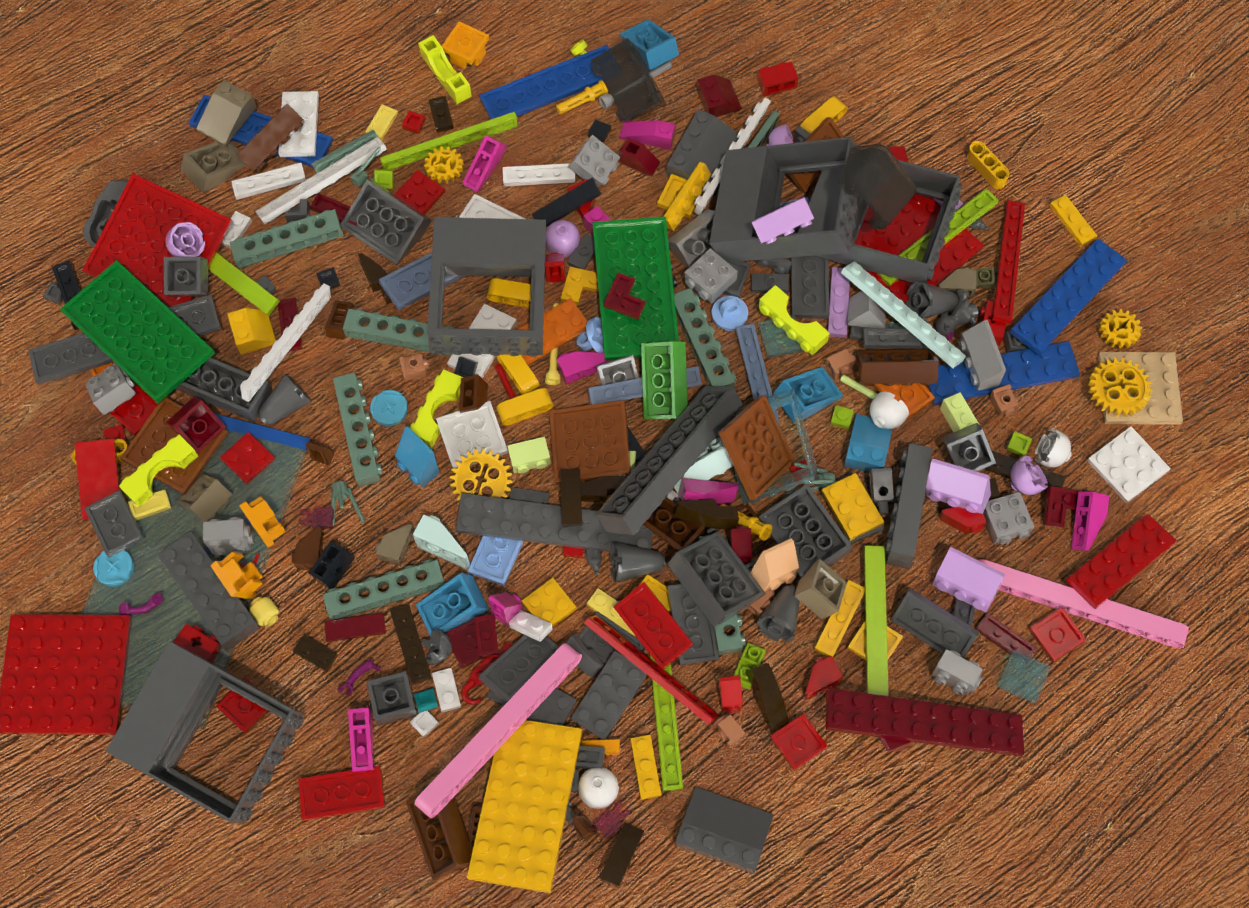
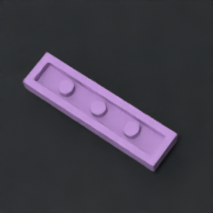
[828,267,850,338]

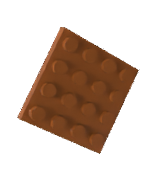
[718,395,795,501]
[120,397,229,495]
[549,400,631,485]

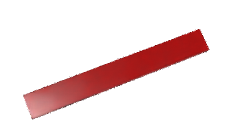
[992,200,1025,324]
[584,615,719,725]

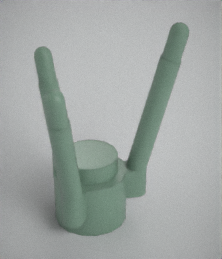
[349,147,381,188]
[787,462,835,495]
[330,481,365,526]

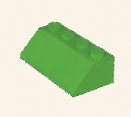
[641,341,688,419]

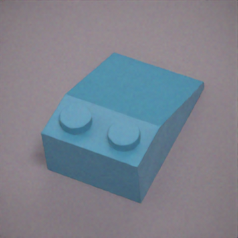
[620,19,679,70]
[773,366,843,423]
[844,414,892,473]
[395,426,440,488]
[416,573,489,637]

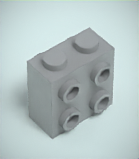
[568,135,620,187]
[685,248,737,304]
[85,364,136,415]
[983,492,1034,544]
[203,517,254,555]
[931,649,983,696]

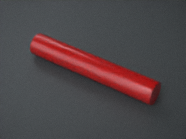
[495,364,516,399]

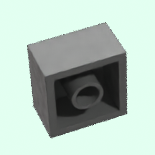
[164,257,208,297]
[941,423,996,472]
[367,671,418,726]

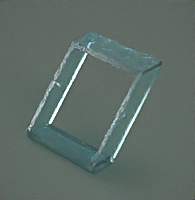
[727,388,817,504]

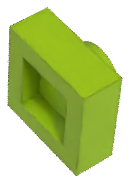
[374,169,394,189]
[830,405,854,430]
[1006,431,1032,457]

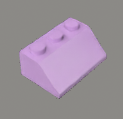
[752,196,814,244]
[926,459,991,514]
[933,547,1005,613]

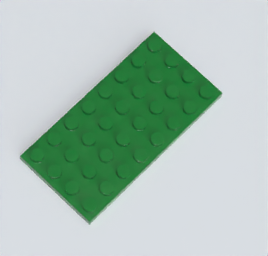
[593,217,679,361]
[60,260,215,404]

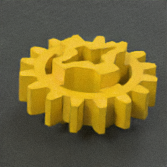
[424,146,464,184]
[1099,309,1142,349]

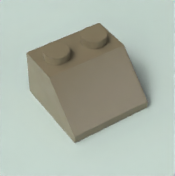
[176,473,232,522]
[794,559,847,619]

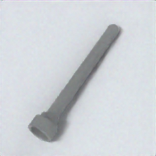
[598,62,672,110]

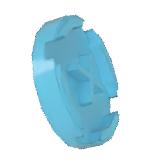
[370,390,408,427]
[93,550,134,587]

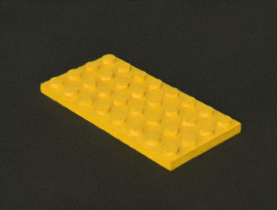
[467,720,583,893]

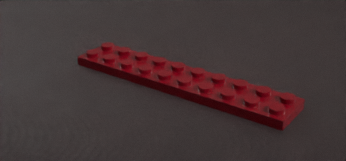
[826,688,1024,756]

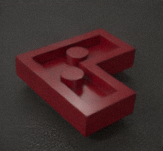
[604,273,646,320]
[1043,486,1084,528]

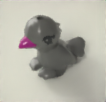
[936,289,978,341]

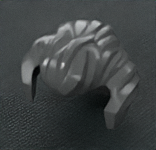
[422,629,452,665]

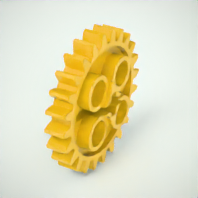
[1088,357,1152,417]
[450,449,513,501]

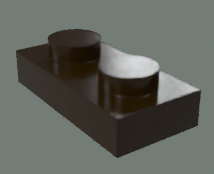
[428,96,454,132]
[293,635,338,672]

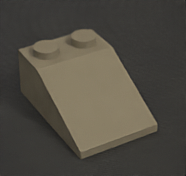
[196,80,257,146]
[180,141,246,192]

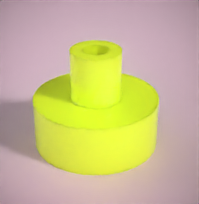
[570,39,588,56]

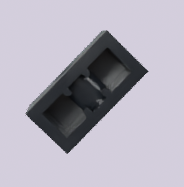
[308,541,355,589]

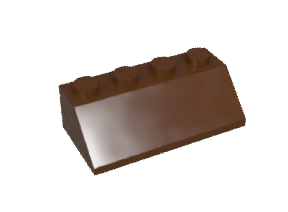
[236,104,304,171]
[857,348,939,386]
[643,497,706,551]
[406,790,473,880]

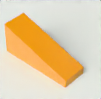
[582,739,620,755]

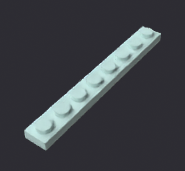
[841,261,966,368]

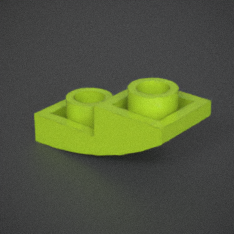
[734,643,766,690]

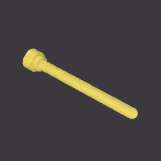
[545,303,560,385]

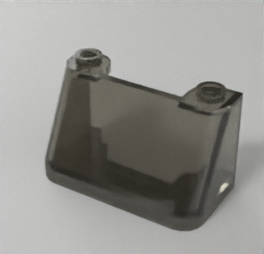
[591,38,666,123]
[838,144,917,230]

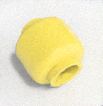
[249,597,279,627]

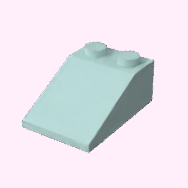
[413,514,470,570]

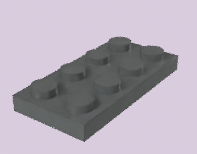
[791,256,830,319]
[667,584,719,666]
[891,588,980,658]
[479,635,559,703]
[570,651,647,740]
[487,688,577,726]

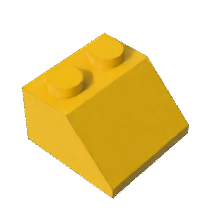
[227,308,276,355]

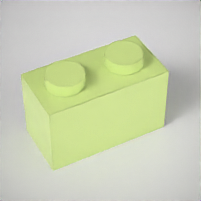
[940,392,979,432]
[507,437,551,473]

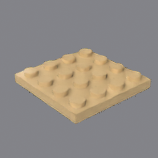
[1098,352,1183,425]

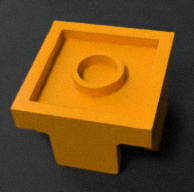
[442,21,489,69]
[239,496,286,548]
[210,551,263,599]

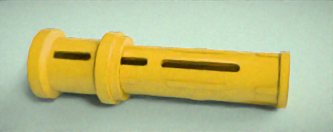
[555,80,608,115]
[720,503,772,541]

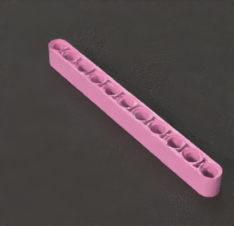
[978,559,1189,648]
[415,643,582,818]

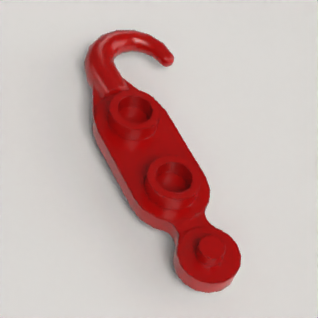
[461,643,513,705]

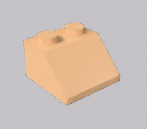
[750,538,799,592]

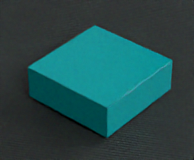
[414,688,438,713]

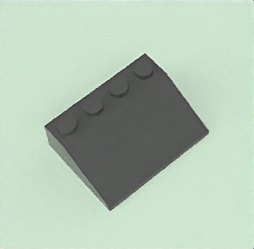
[667,109,739,196]
[341,180,432,265]
[759,484,853,578]
[668,531,766,628]
[675,787,774,874]

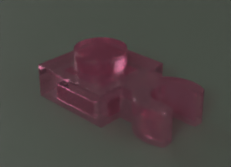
[299,507,335,528]
[593,802,630,840]

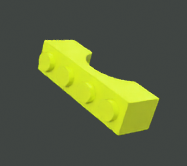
[418,35,472,104]
[759,285,830,356]
[410,369,463,449]
[119,435,199,508]

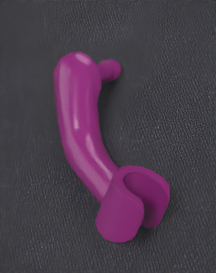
[119,593,163,615]
[338,660,381,695]

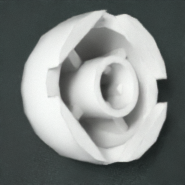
[870,391,909,429]
[1035,428,1072,468]
[578,767,619,809]

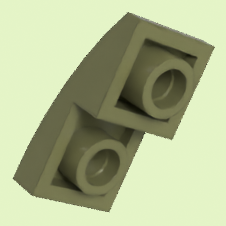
[975,267,998,289]

